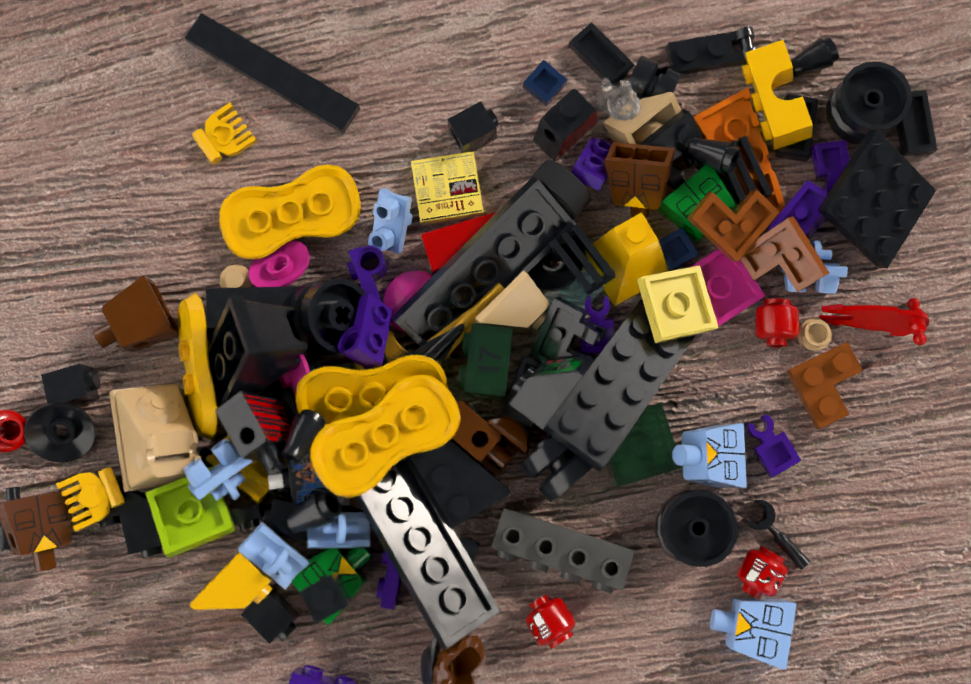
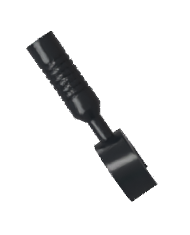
[743,500,810,570]

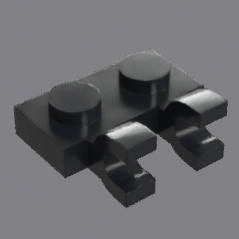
[639,109,706,190]
[529,297,607,369]

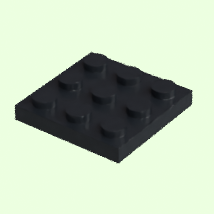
[817,130,937,269]

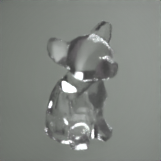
[594,78,641,121]

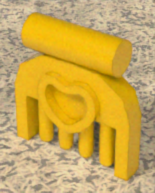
[192,102,258,165]
[56,467,125,531]

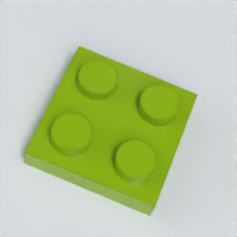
[146,466,236,558]

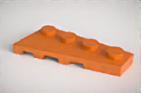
[693,87,786,218]

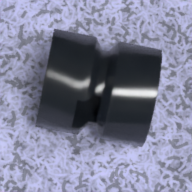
[624,55,682,100]

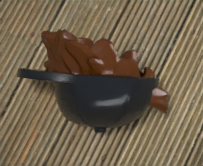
[421,634,486,684]

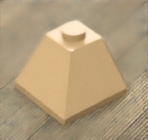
[603,92,681,144]
[475,270,551,333]

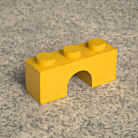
[741,40,813,150]

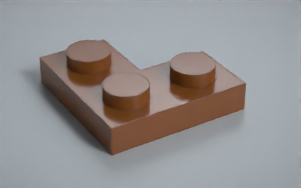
[687,190,779,262]
[741,216,829,292]
[786,342,863,429]

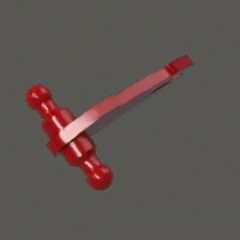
[819,298,929,346]

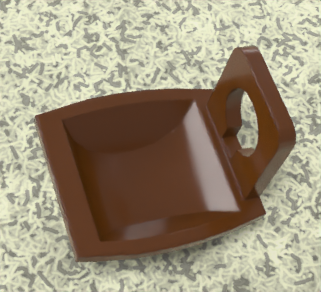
[479,415,530,475]

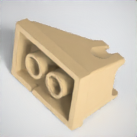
[109,383,202,492]

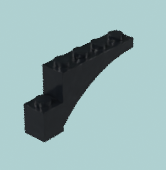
[79,475,266,558]

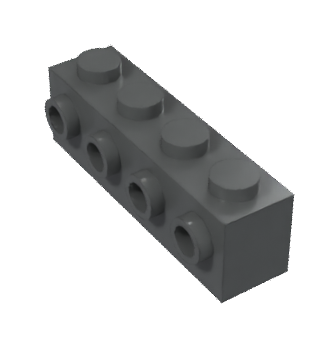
[491,508,634,594]

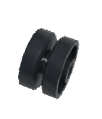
[826,61,912,145]
[287,278,365,353]
[519,435,593,502]
[655,490,738,567]

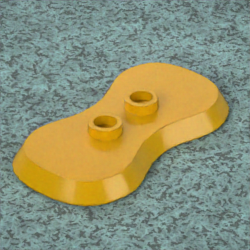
[219,165,361,259]
[177,293,218,440]
[296,355,448,427]
[310,375,460,497]

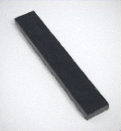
[184,13,360,134]

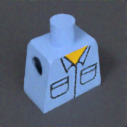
[672,423,747,488]
[710,598,797,670]

